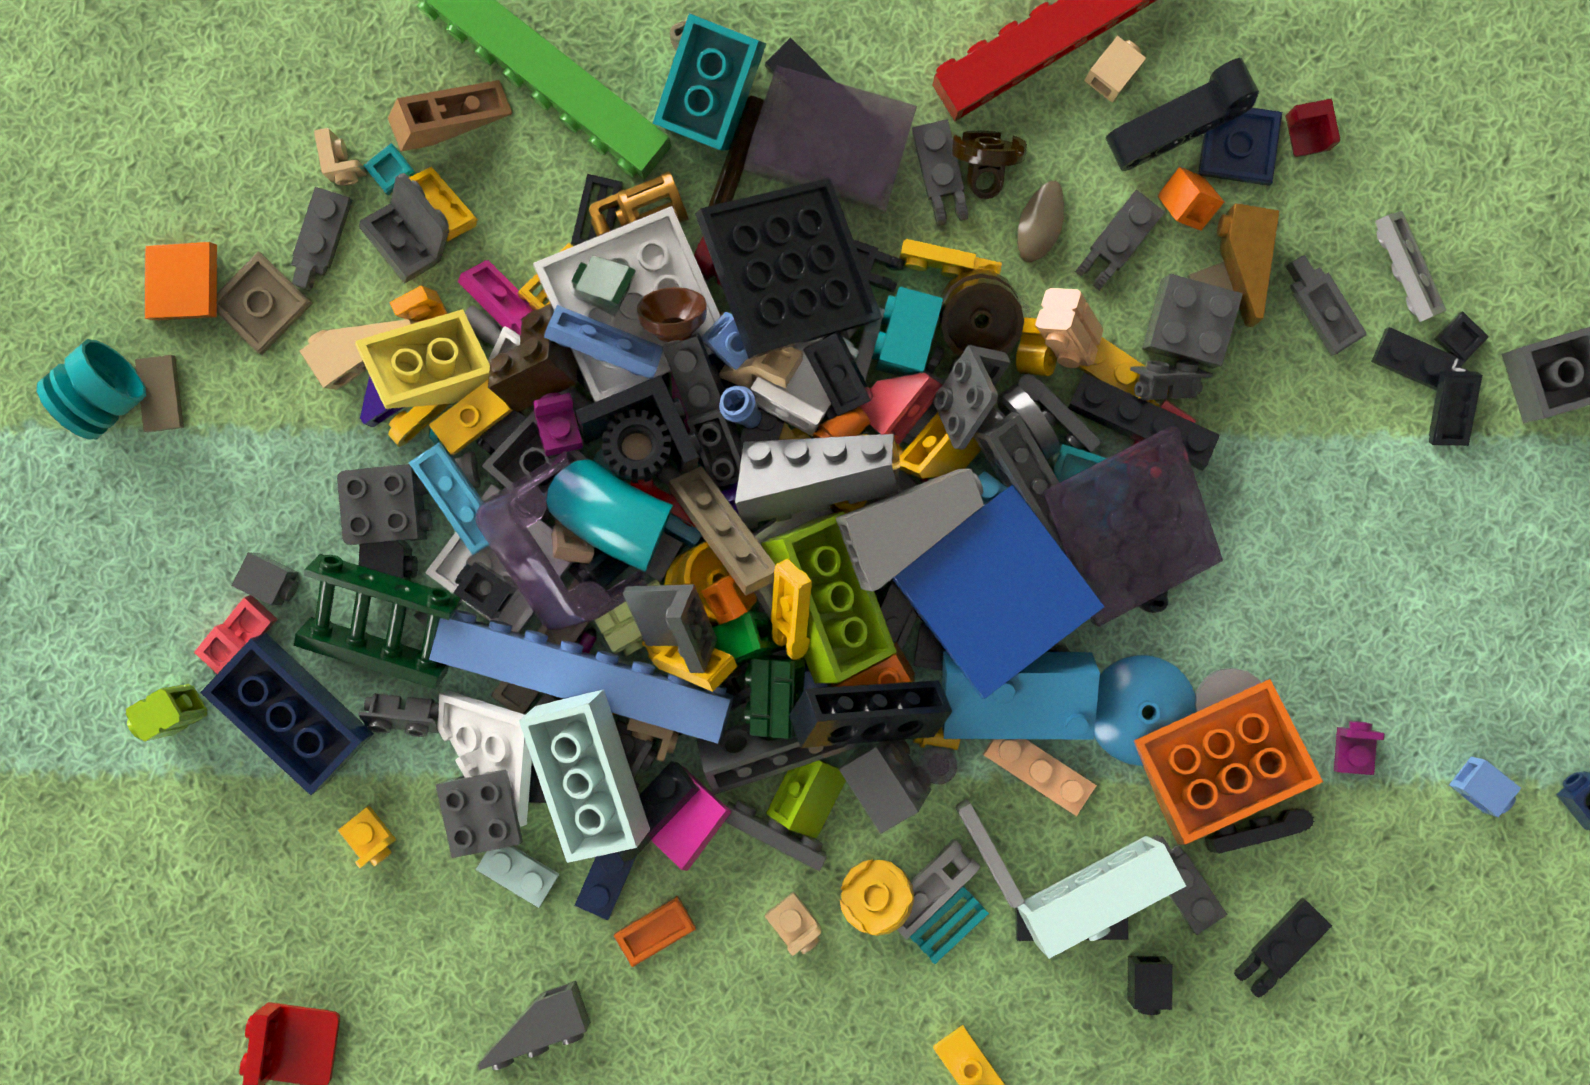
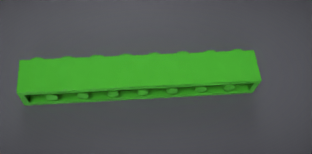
[417,0,672,180]

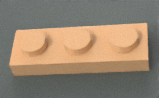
[983,739,1097,816]

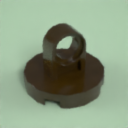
[952,130,1027,200]

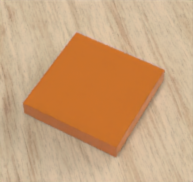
[145,242,217,320]

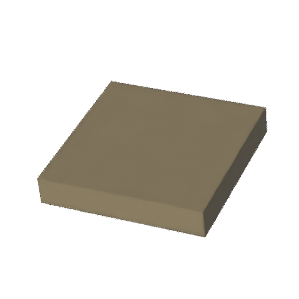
[217,251,313,355]

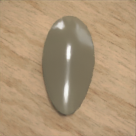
[1017,181,1064,262]

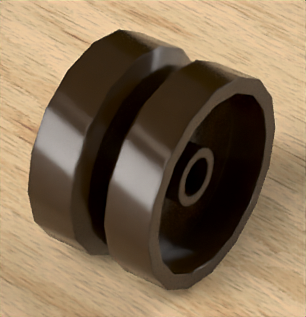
[939,269,1024,357]

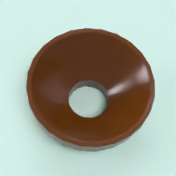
[637,287,707,342]

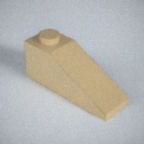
[300,319,418,390]

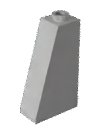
[836,469,984,592]

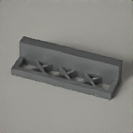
[973,412,1090,555]

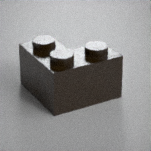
[488,303,578,413]

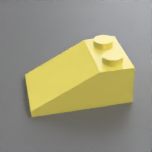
[355,309,490,409]

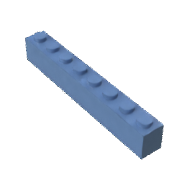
[429,610,734,744]

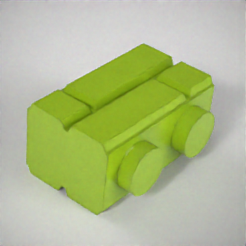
[125,684,208,742]

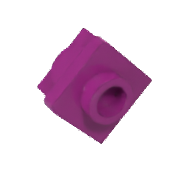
[534,393,583,457]
[1334,721,1385,775]

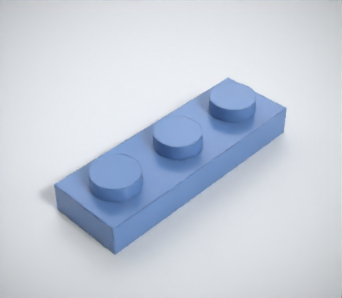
[544,305,663,379]

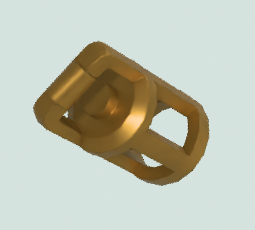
[589,171,689,237]

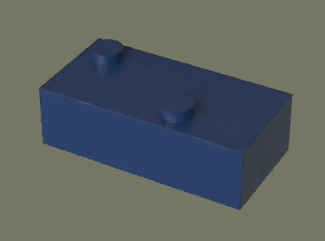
[200,633,374,795]

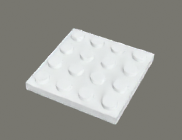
[533,206,721,402]

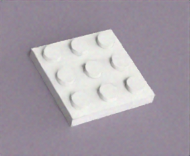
[425,484,573,633]

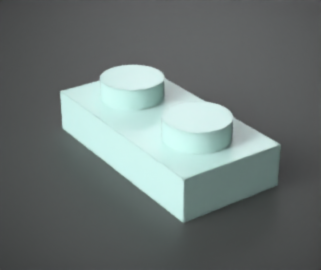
[476,846,559,908]

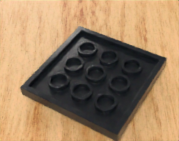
[695,178,882,359]

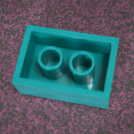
[653,13,767,151]

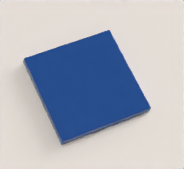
[892,484,1104,699]

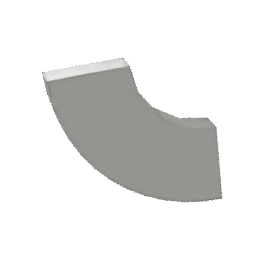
[855,308,884,380]

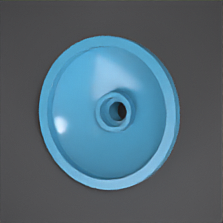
[1094,655,1196,766]

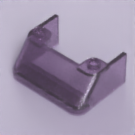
[476,451,648,630]

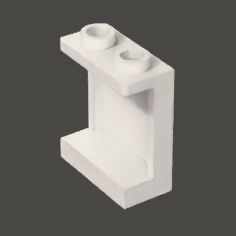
[750,337,859,437]

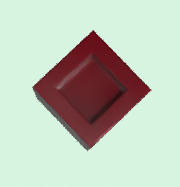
[1285,98,1340,157]

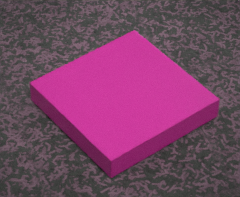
[651,765,732,871]

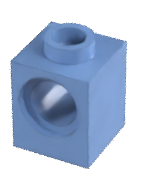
[701,312,748,370]
[1449,756,1521,817]

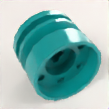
[37,339,146,440]

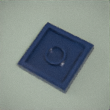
[1198,108,1282,186]

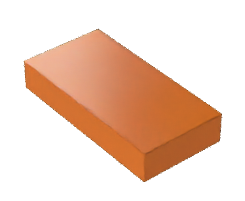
[613,896,696,967]

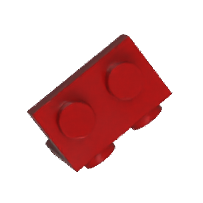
[239,1002,340,1085]

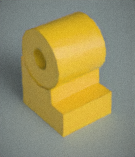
[1016,318,1057,376]

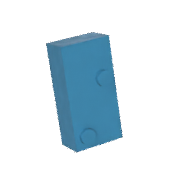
[942,651,1100,740]

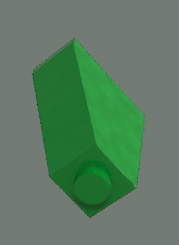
[713,611,786,666]

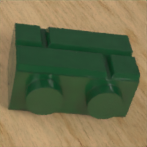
[744,655,805,739]

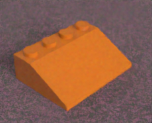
[1134,679,1323,845]

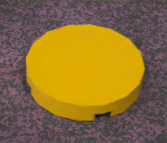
[840,859,914,936]

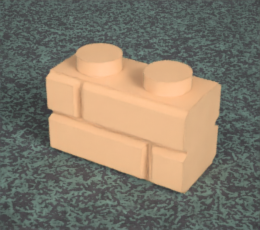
[1035,288,1104,368]

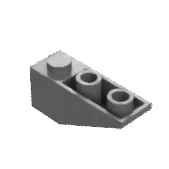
[478,981,591,1070]

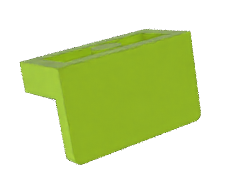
[766,760,846,838]

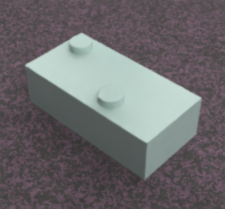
[519,689,650,863]
[1017,836,1186,959]

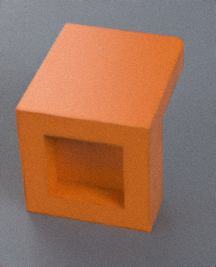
[1158,167,1224,231]
[701,574,757,624]

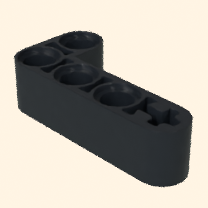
[1106,58,1259,171]

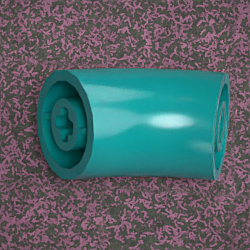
[546,459,673,572]

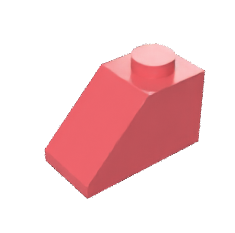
[859,372,942,445]

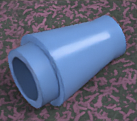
[719,386,762,428]

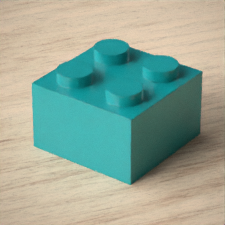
[871,286,943,377]

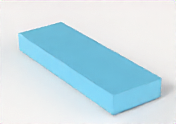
[408,442,505,555]

